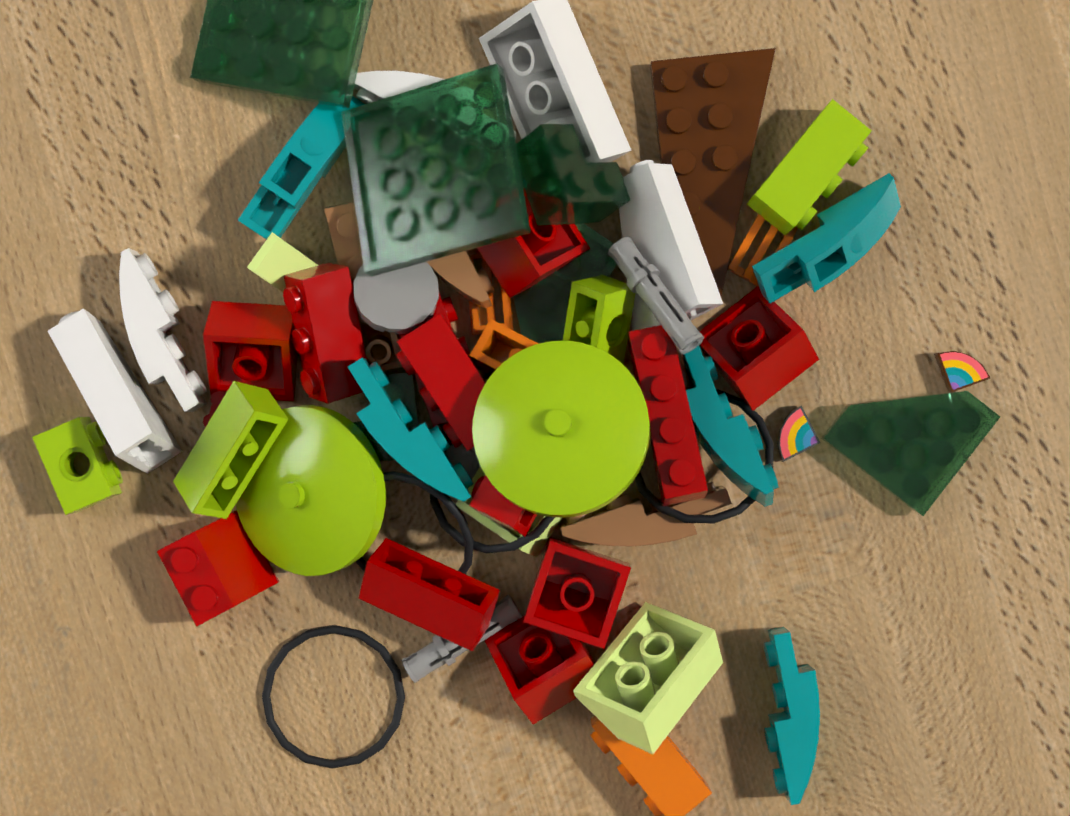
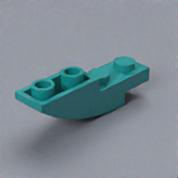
[238,85,371,240]
[752,173,901,303]
[683,346,779,507]
[348,358,474,502]
[764,627,820,805]

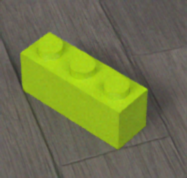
[747,99,872,235]
[173,381,288,519]

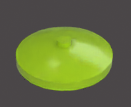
[472,341,650,518]
[236,405,386,576]

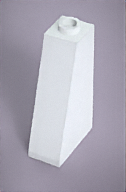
[616,160,723,331]
[48,308,182,474]

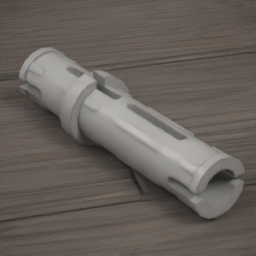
[608,237,704,354]
[401,595,523,683]

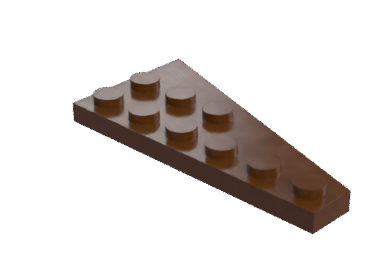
[650,48,776,307]

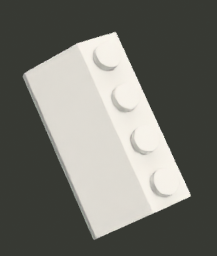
[479,0,632,188]

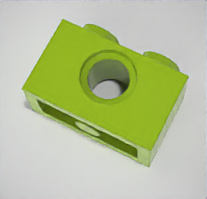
[563,275,636,365]
[32,417,123,515]

